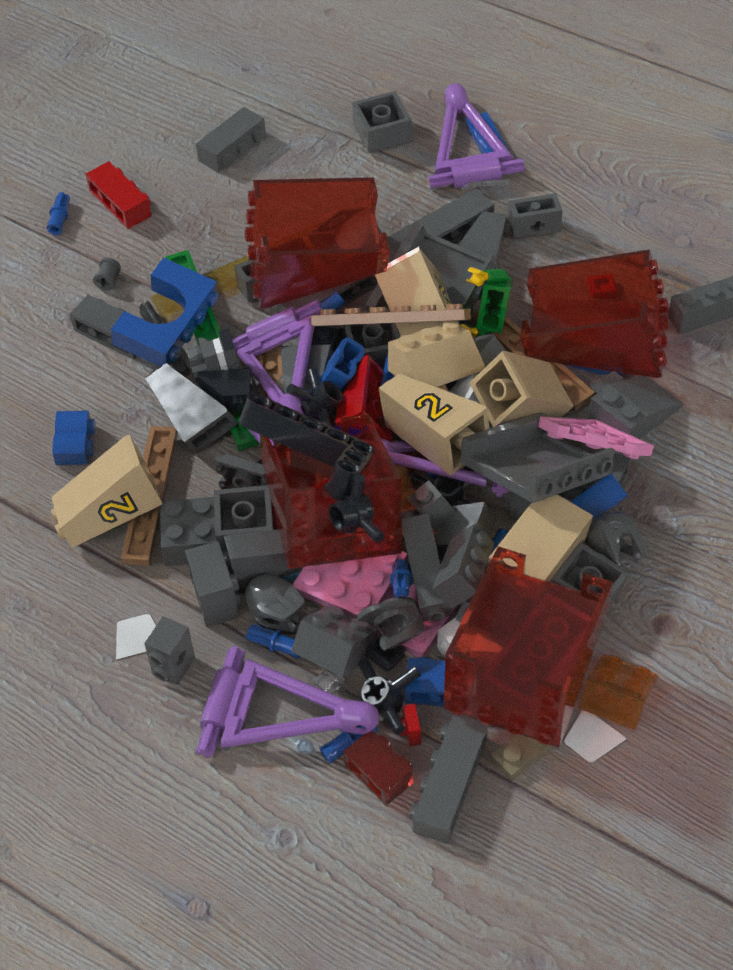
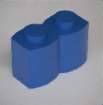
[320,337,364,393]
[52,410,96,465]

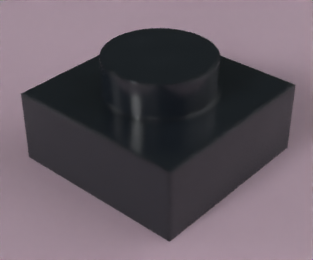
[365,636,407,672]

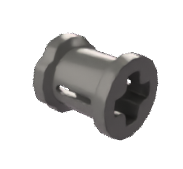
[93,257,121,290]

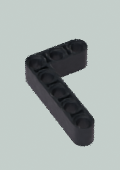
[239,394,375,498]

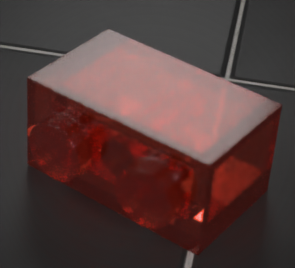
[344,730,413,806]

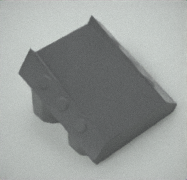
[215,454,276,496]

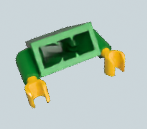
[461,267,513,338]

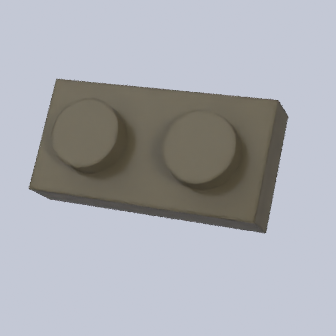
[491,719,557,781]

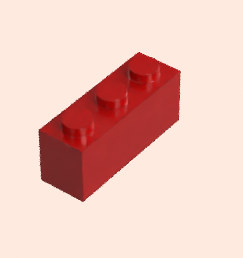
[85,161,152,229]

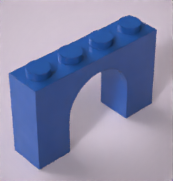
[111,257,219,367]

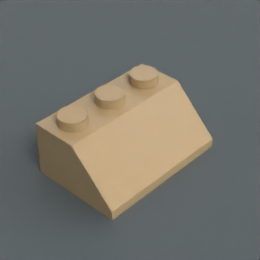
[388,321,485,387]

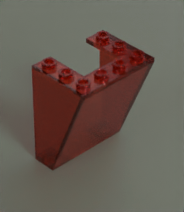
[245,177,390,309]
[520,249,669,378]
[259,414,402,569]
[443,546,613,748]

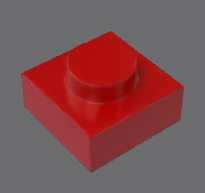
[400,704,421,746]

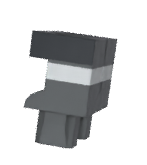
[186,329,240,383]

